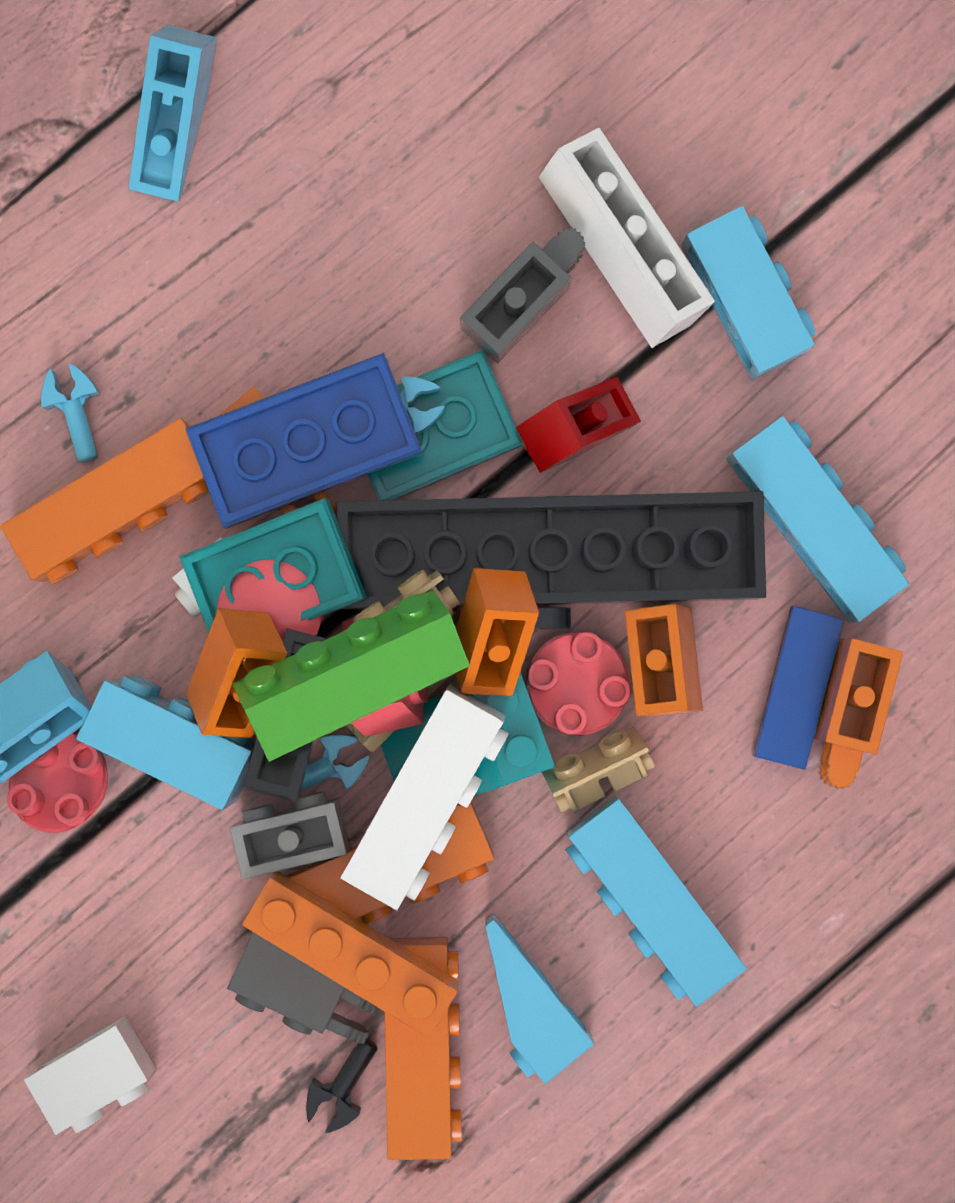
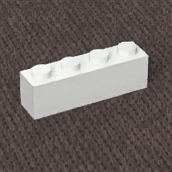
[539,128,715,348]
[340,684,509,910]

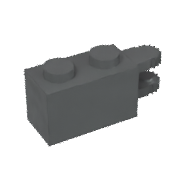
[460,227,585,364]
[227,932,380,1044]

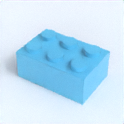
[76,674,255,810]

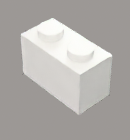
[24,1016,156,1135]

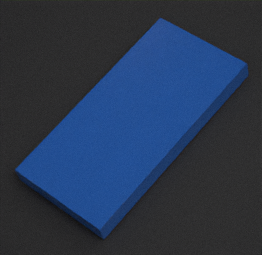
[185,353,423,529]

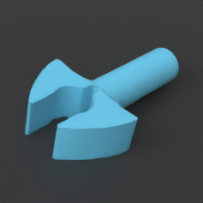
[41,363,100,463]
[400,376,445,435]
[282,734,370,800]

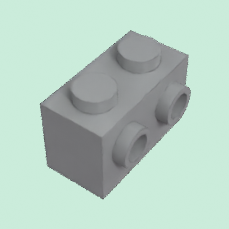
[230,791,351,880]

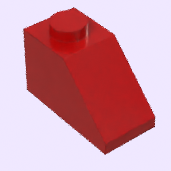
[515,377,641,473]

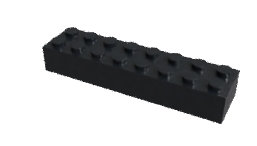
[337,491,766,610]

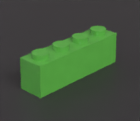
[232,590,470,762]

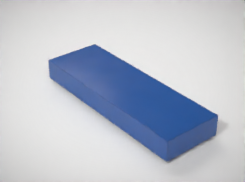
[752,606,844,770]

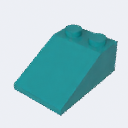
[381,673,555,796]

